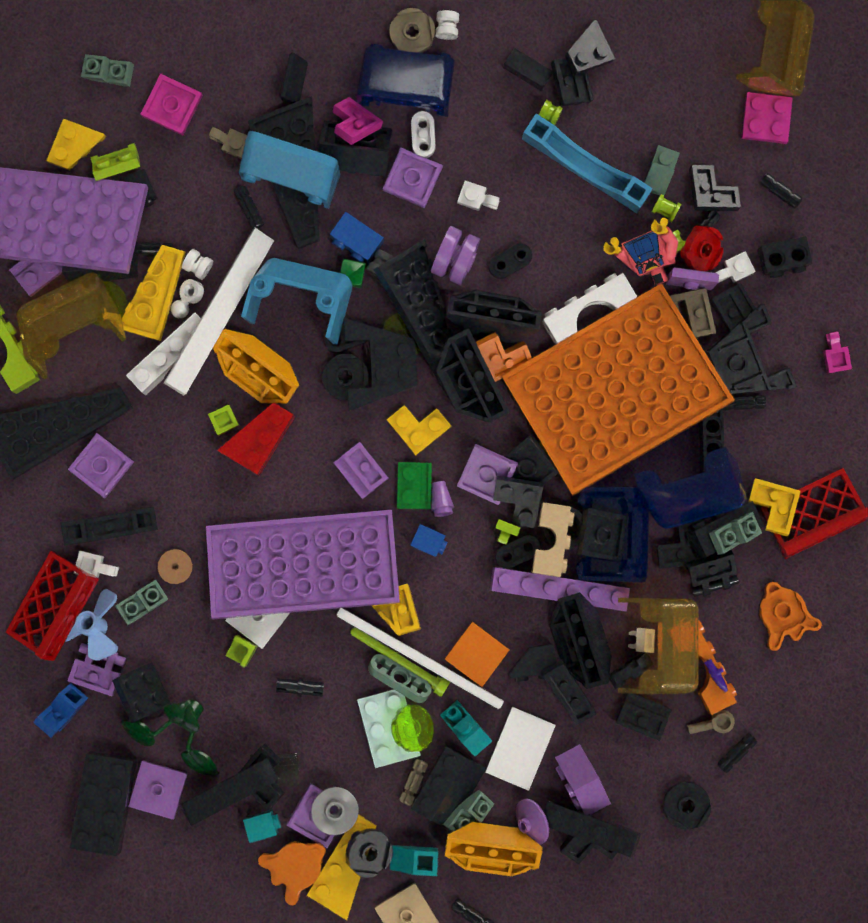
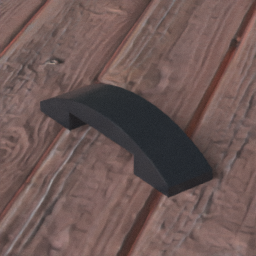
[60,507,158,546]

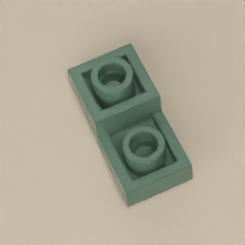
[81,54,134,87]
[709,512,762,555]
[115,580,168,626]
[443,790,494,832]

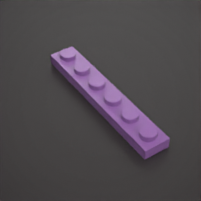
[490,567,630,611]

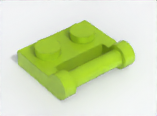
[91,143,140,181]

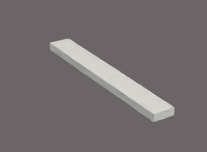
[164,228,274,396]
[337,608,504,709]

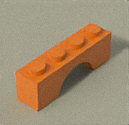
[666,617,737,715]

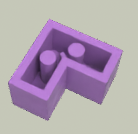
[555,744,611,815]

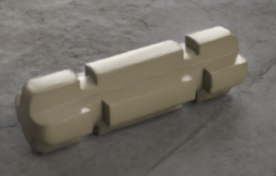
[399,759,428,805]

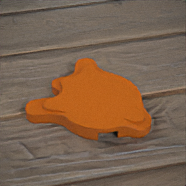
[759,582,822,651]
[258,841,326,905]

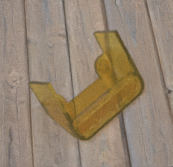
[736,0,814,97]
[17,272,126,379]
[617,598,698,694]

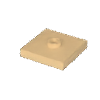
[375,882,439,923]

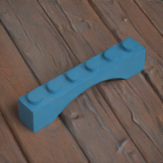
[522,114,653,213]

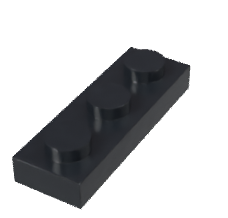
[542,659,596,725]

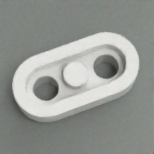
[411,111,435,158]

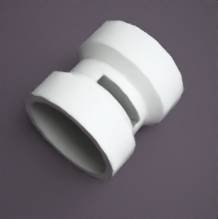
[435,10,459,40]
[182,249,213,280]

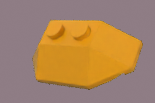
[213,329,299,404]
[445,822,542,876]

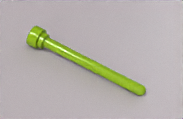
[351,627,450,697]

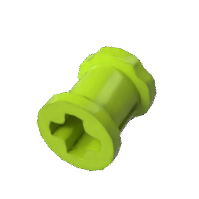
[652,194,681,222]

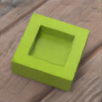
[208,405,239,436]

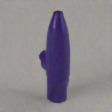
[704,659,728,692]

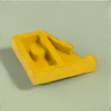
[46,119,106,170]
[371,584,421,636]

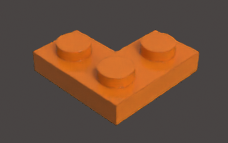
[476,332,532,382]

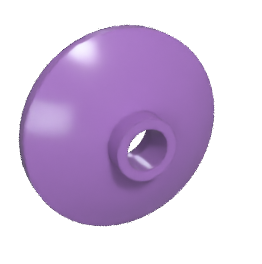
[516,799,549,845]

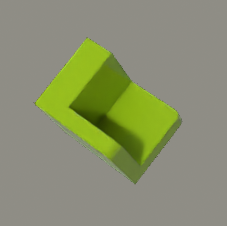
[225,635,258,667]

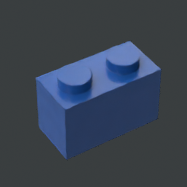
[330,212,384,264]

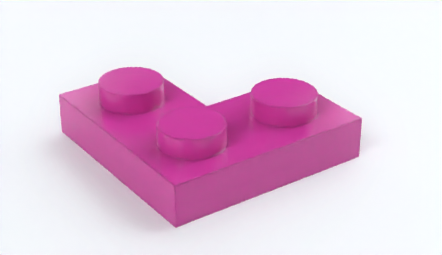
[333,97,383,145]

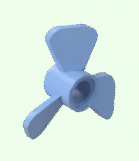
[65,589,118,661]

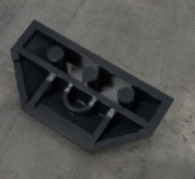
[447,290,542,344]
[436,328,510,423]
[550,592,612,689]

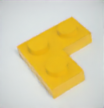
[387,405,452,455]
[748,478,800,537]

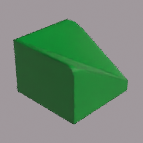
[341,259,366,289]

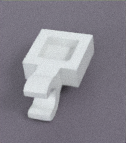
[457,181,500,211]
[716,252,756,283]
[74,551,119,578]

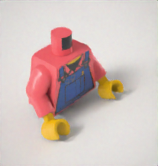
[604,218,678,285]

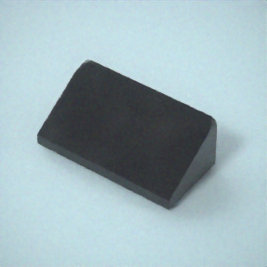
[503,48,553,91]
[281,52,308,104]

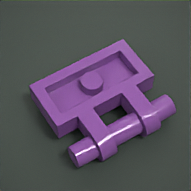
[68,643,126,696]

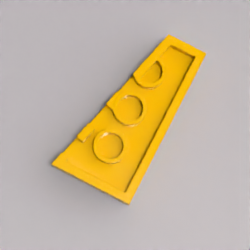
[115,245,186,341]
[307,814,377,920]

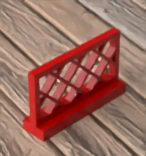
[760,468,868,559]
[5,551,99,661]

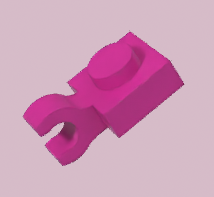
[823,332,852,374]

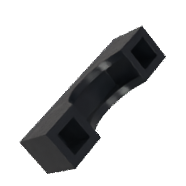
[544,801,641,858]

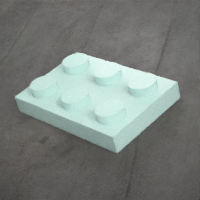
[357,689,421,768]

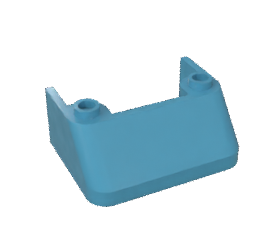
[239,131,340,209]
[241,258,352,344]

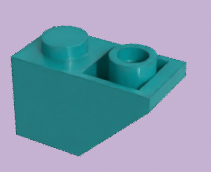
[440,700,492,756]
[390,845,438,876]

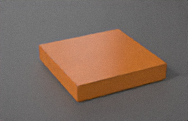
[445,622,509,687]

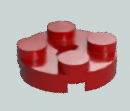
[680,225,724,272]

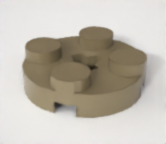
[390,8,435,55]

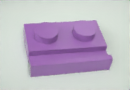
[9,261,62,297]
[333,442,389,499]

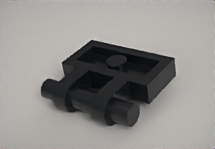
[687,550,739,597]

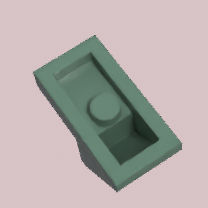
[645,145,680,195]

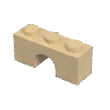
[531,503,574,577]

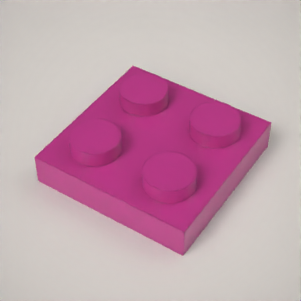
[141,74,203,136]
[741,92,793,144]

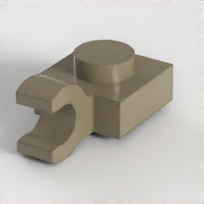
[209,127,247,159]

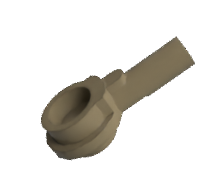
[687,710,735,734]

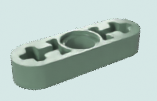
[368,654,431,703]

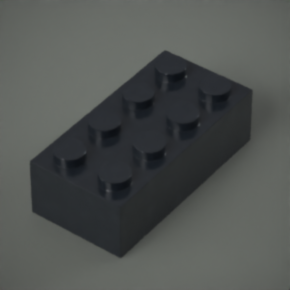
[70,751,137,856]

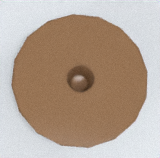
[158,549,193,584]

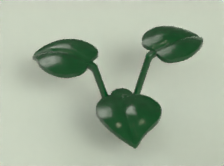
[120,699,220,776]

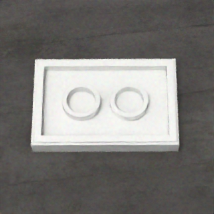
[485,707,556,791]

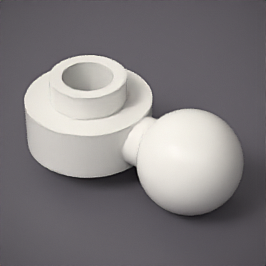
[171,279,204,318]

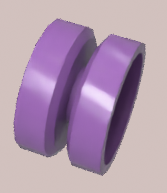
[431,226,481,286]

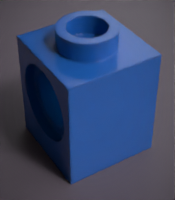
[410,524,448,557]

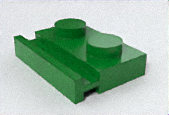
[397,462,432,510]

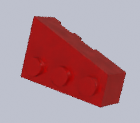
[217,402,295,476]

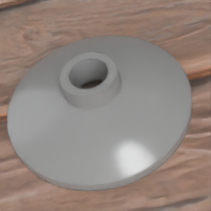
[311,787,359,835]

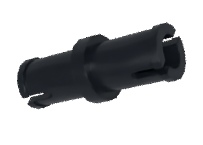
[276,677,324,697]

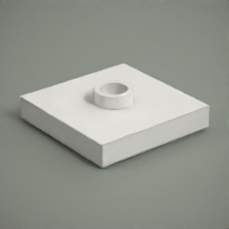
[225,613,290,649]

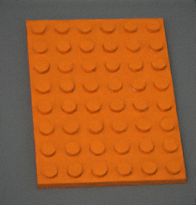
[502,283,735,496]

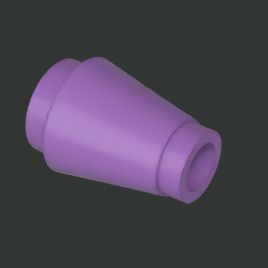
[431,481,454,517]

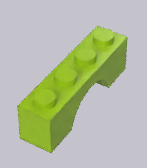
[0,305,40,394]

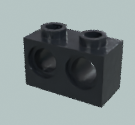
[757,236,812,278]

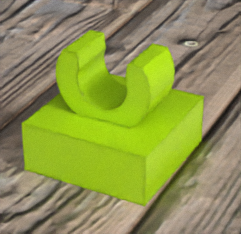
[495,519,520,545]

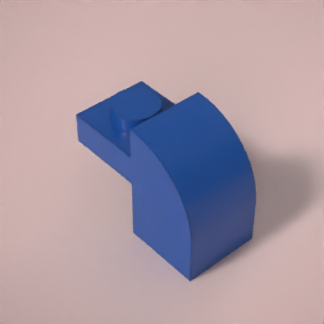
[33,683,88,738]

